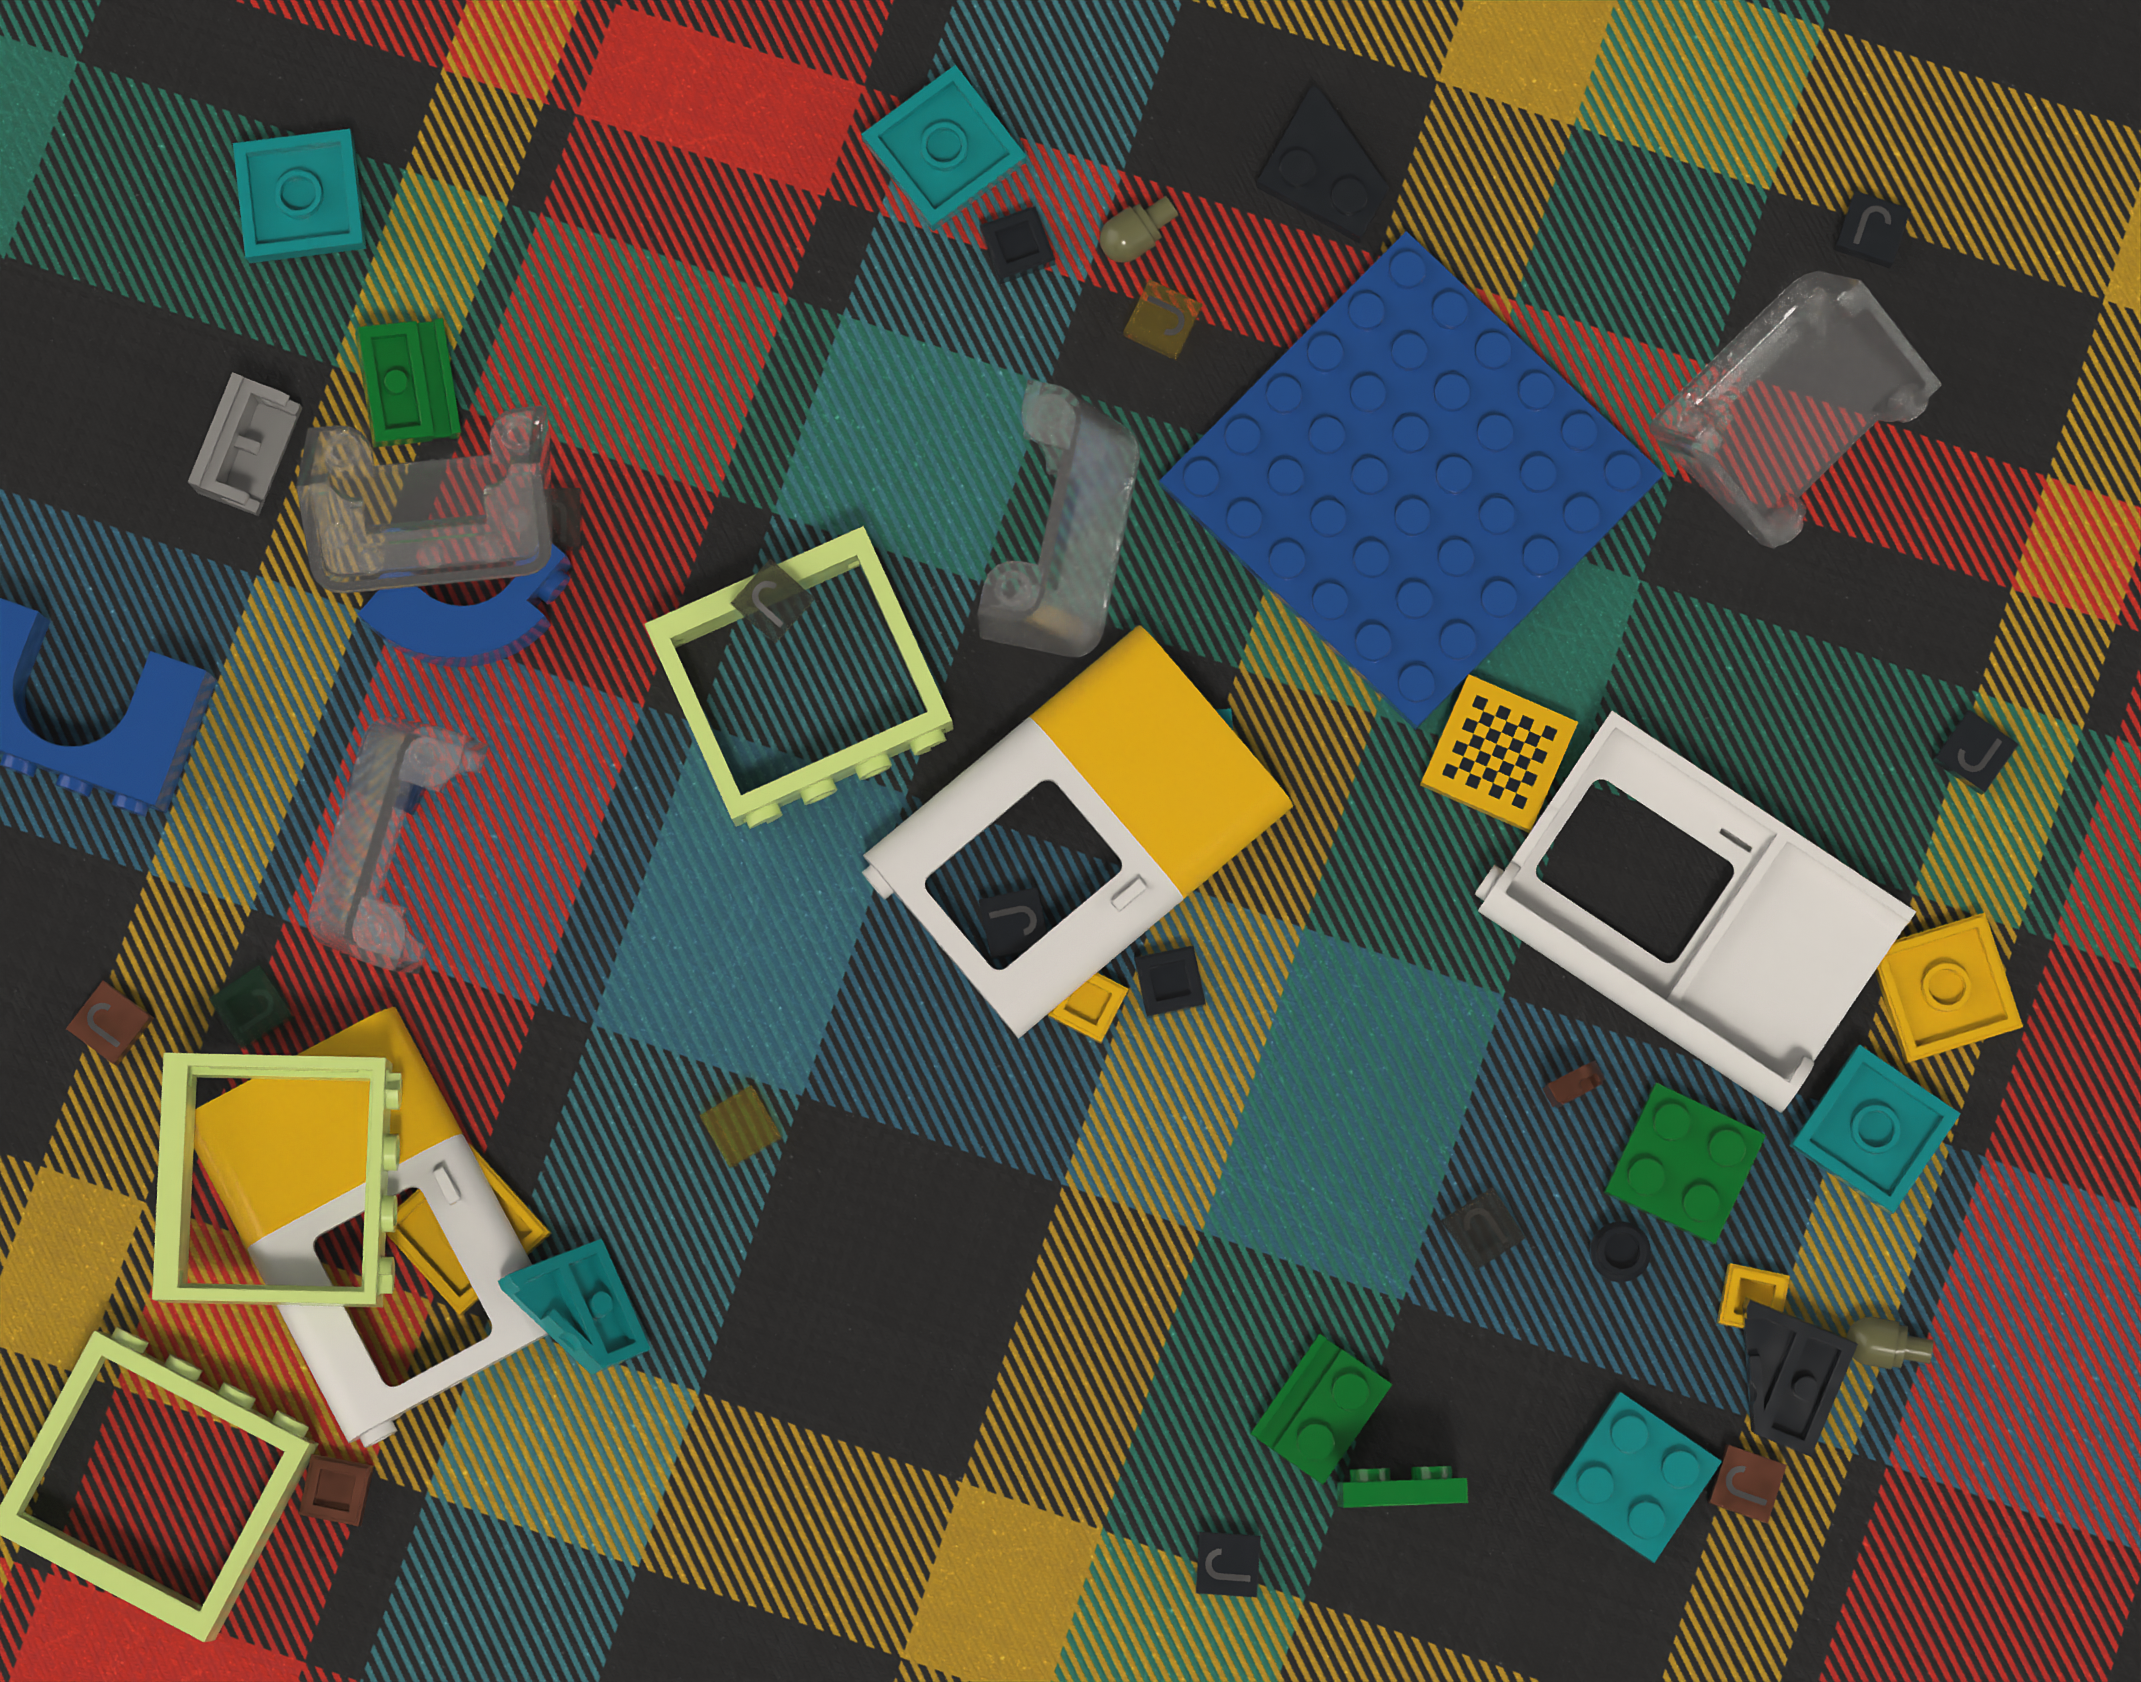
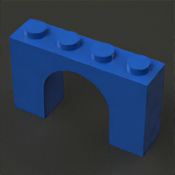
[0,598,217,817]

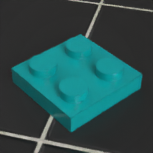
[861,65,1027,231]
[233,129,366,263]
[1789,1045,1961,1215]
[1551,1392,1722,1563]

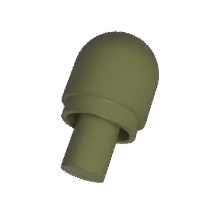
[1100,196,1179,263]
[1846,1317,1934,1370]

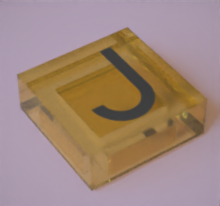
[1124,279,1203,361]

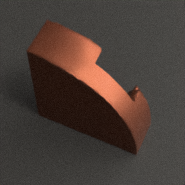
[1542,1061,1605,1108]

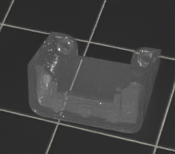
[1649,271,1942,549]
[978,379,1140,657]
[296,405,553,593]
[308,717,489,974]

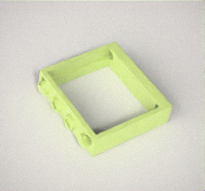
[644,526,954,829]
[152,1053,402,1307]
[0,1327,319,1642]

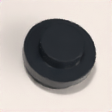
[1590,1221,1651,1282]

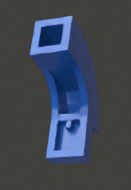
[357,540,572,667]

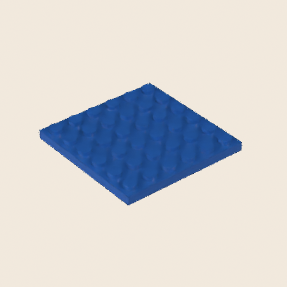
[1159,231,1664,730]

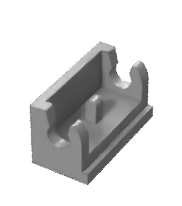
[188,372,303,516]

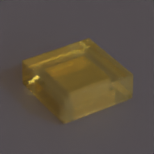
[699,1085,783,1169]

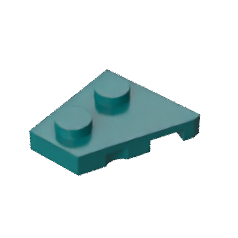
[498,1238,651,1375]

